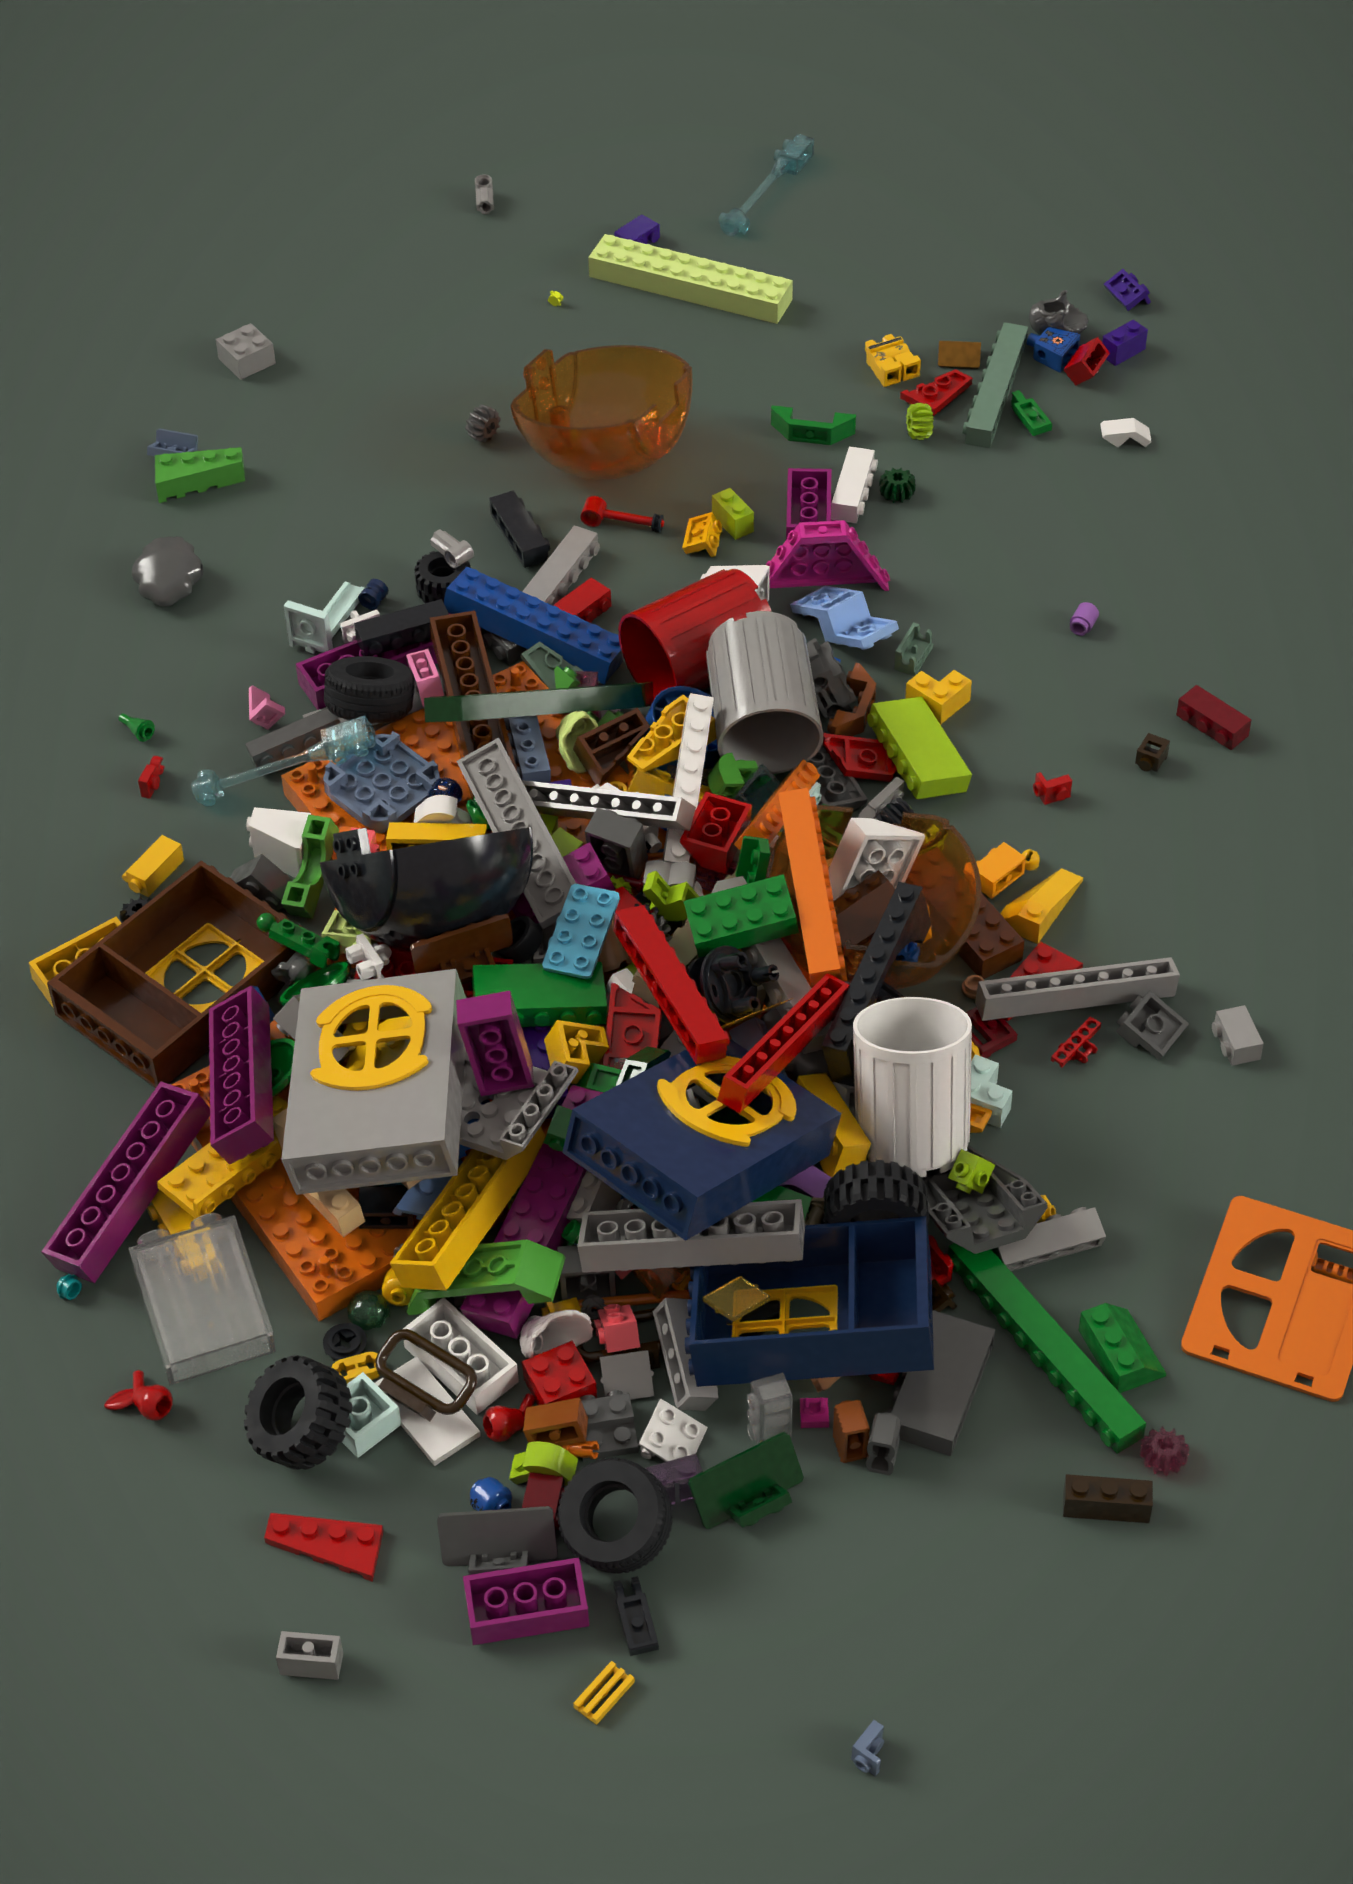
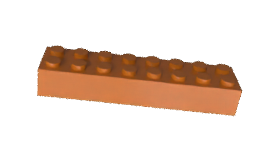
[778,788,847,988]

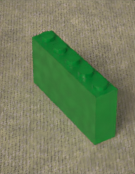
[472,962,607,1027]

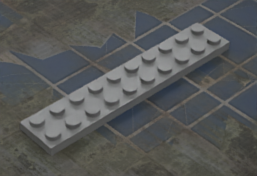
[456,738,577,929]

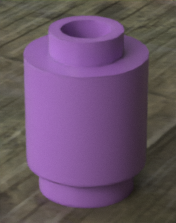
[1070,602,1099,636]

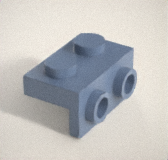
[147,428,198,456]

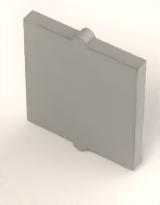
[600,1350,654,1400]

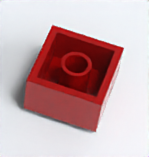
[522,1340,597,1405]

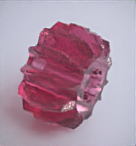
[1140,1426,1189,1476]

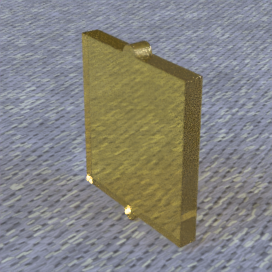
[703,1276,770,1322]

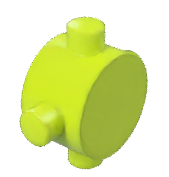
[548,290,563,306]

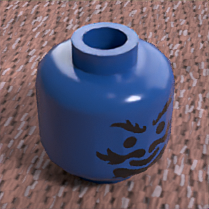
[470,1477,512,1511]

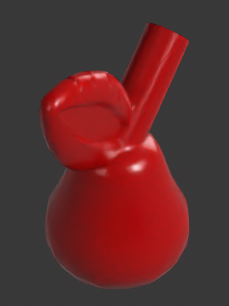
[104,1370,173,1421]
[483,1393,535,1442]

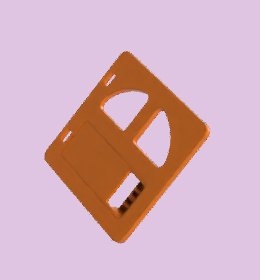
[1181,1196,1353,1402]

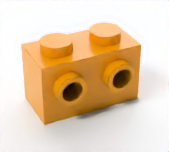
[970,842,1026,899]

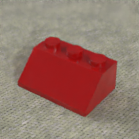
[680,792,752,874]

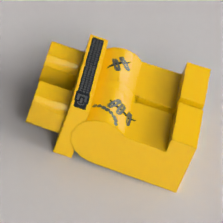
[865,334,921,387]

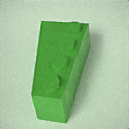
[155,447,245,503]

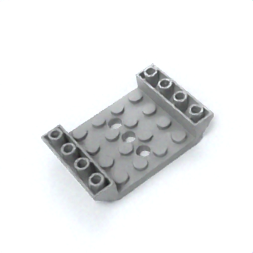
[460,1050,579,1160]

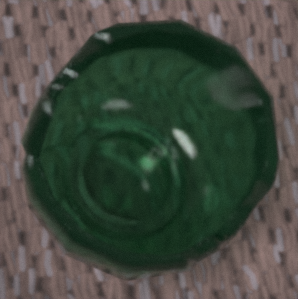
[347,1290,391,1331]

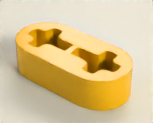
[331,1352,380,1384]

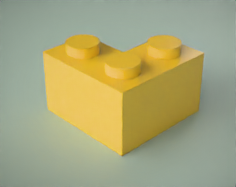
[905,670,972,725]
[544,1020,609,1084]

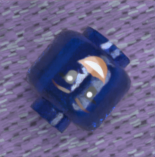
[427,777,463,805]

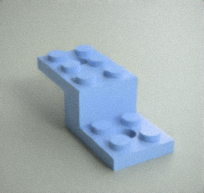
[790,586,899,650]

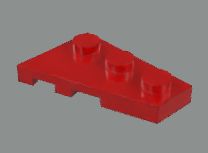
[900,369,973,416]

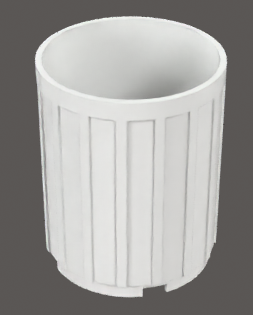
[853,997,972,1177]

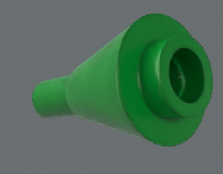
[119,713,155,742]

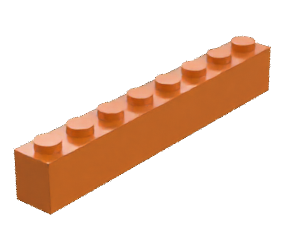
[734,759,821,850]

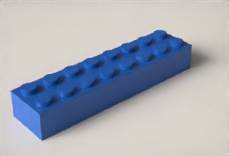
[443,567,624,684]

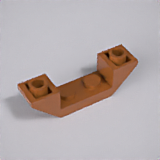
[827,663,876,736]

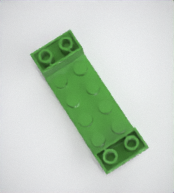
[406,1239,566,1315]

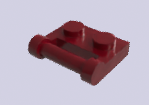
[965,1007,1018,1059]

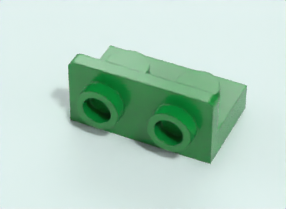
[735,836,771,884]

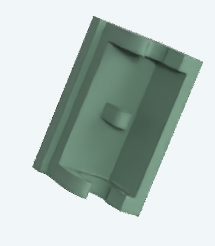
[894,622,934,676]

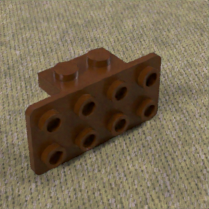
[410,914,513,985]

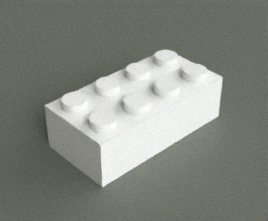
[403,1298,519,1415]

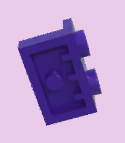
[1104,269,1151,311]

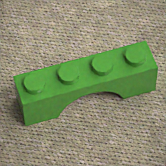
[281,815,340,919]

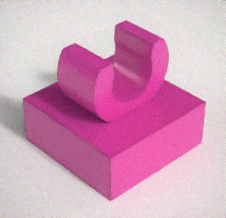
[800,1397,829,1428]

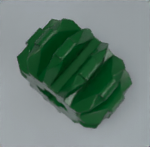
[879,467,916,503]

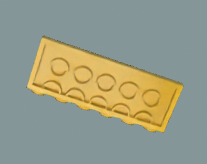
[157,1095,288,1221]

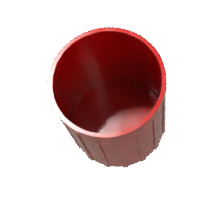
[618,569,772,699]

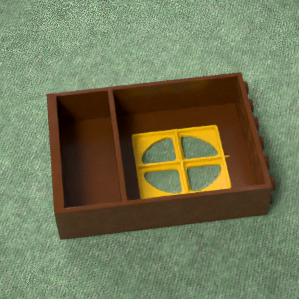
[47,861,302,1088]

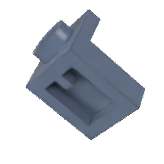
[851,1720,884,1776]

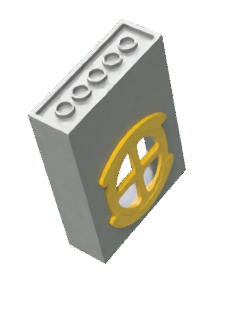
[281,969,466,1195]

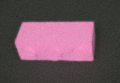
[406,649,444,707]

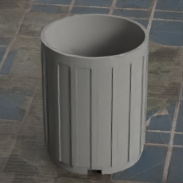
[706,611,823,775]

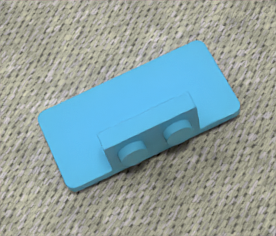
[542,884,620,979]

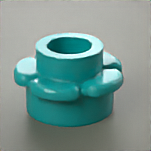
[56,1274,82,1300]

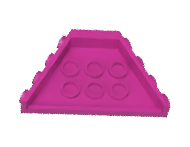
[766,520,890,591]

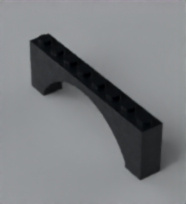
[821,882,932,1087]

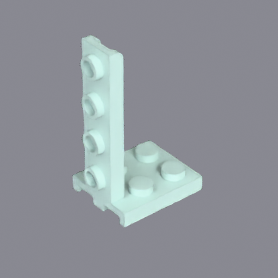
[284,581,366,653]

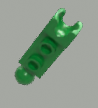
[256,913,341,969]

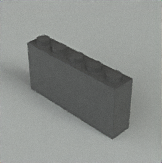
[886,1310,995,1456]

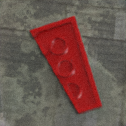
[1004,941,1083,1022]
[264,1513,384,1582]

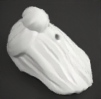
[520,1310,593,1358]

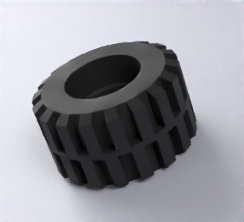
[414,551,471,603]

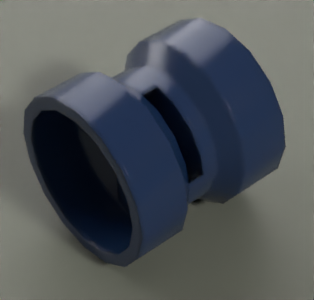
[358,579,389,610]

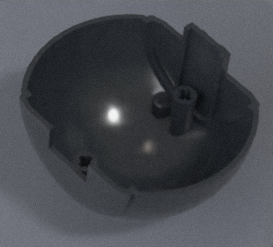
[320,827,533,952]

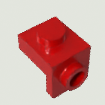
[1033,772,1072,805]

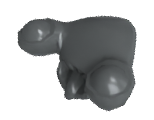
[271,952,319,1007]

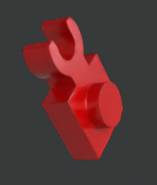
[138,756,165,799]

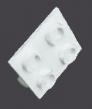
[638,1399,708,1474]

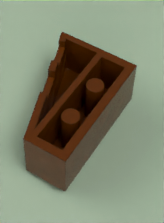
[573,708,650,786]

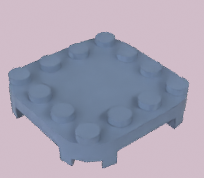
[323,731,441,833]

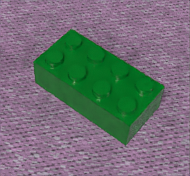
[683,874,799,958]

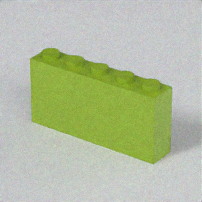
[867,697,972,799]

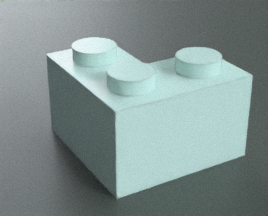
[971,1054,1013,1128]

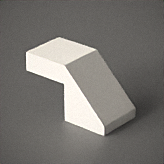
[1100,418,1151,447]

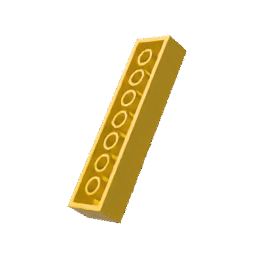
[390,1126,546,1291]

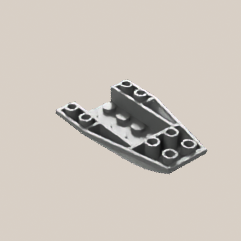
[921,1145,1048,1254]

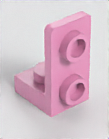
[249,685,285,730]

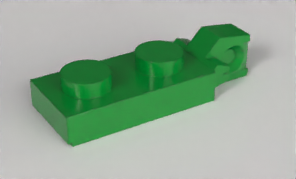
[1011,390,1052,436]

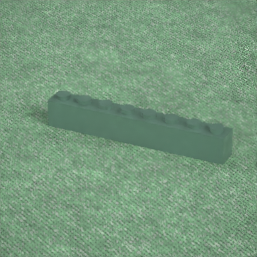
[963,322,1028,448]

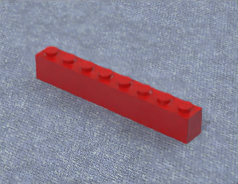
[613,905,730,1065]
[717,973,850,1113]

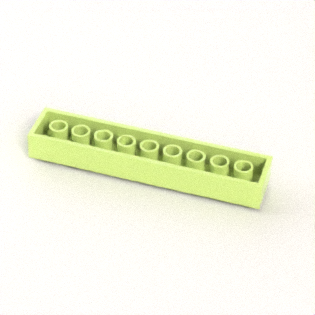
[588,234,793,324]

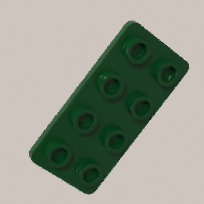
[688,1432,804,1529]

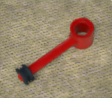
[580,496,664,532]

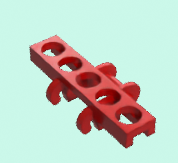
[1051,1016,1102,1068]

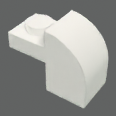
[414,795,471,824]

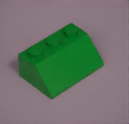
[1078,1303,1167,1393]

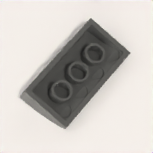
[790,744,868,815]

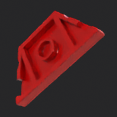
[822,733,897,782]
[603,983,662,1070]

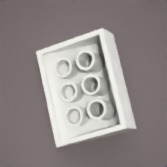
[828,818,926,901]

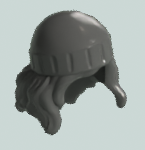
[1029,290,1089,335]

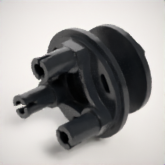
[686,945,779,1023]

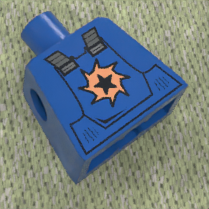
[1027,327,1080,373]

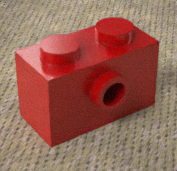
[1063,337,1110,386]

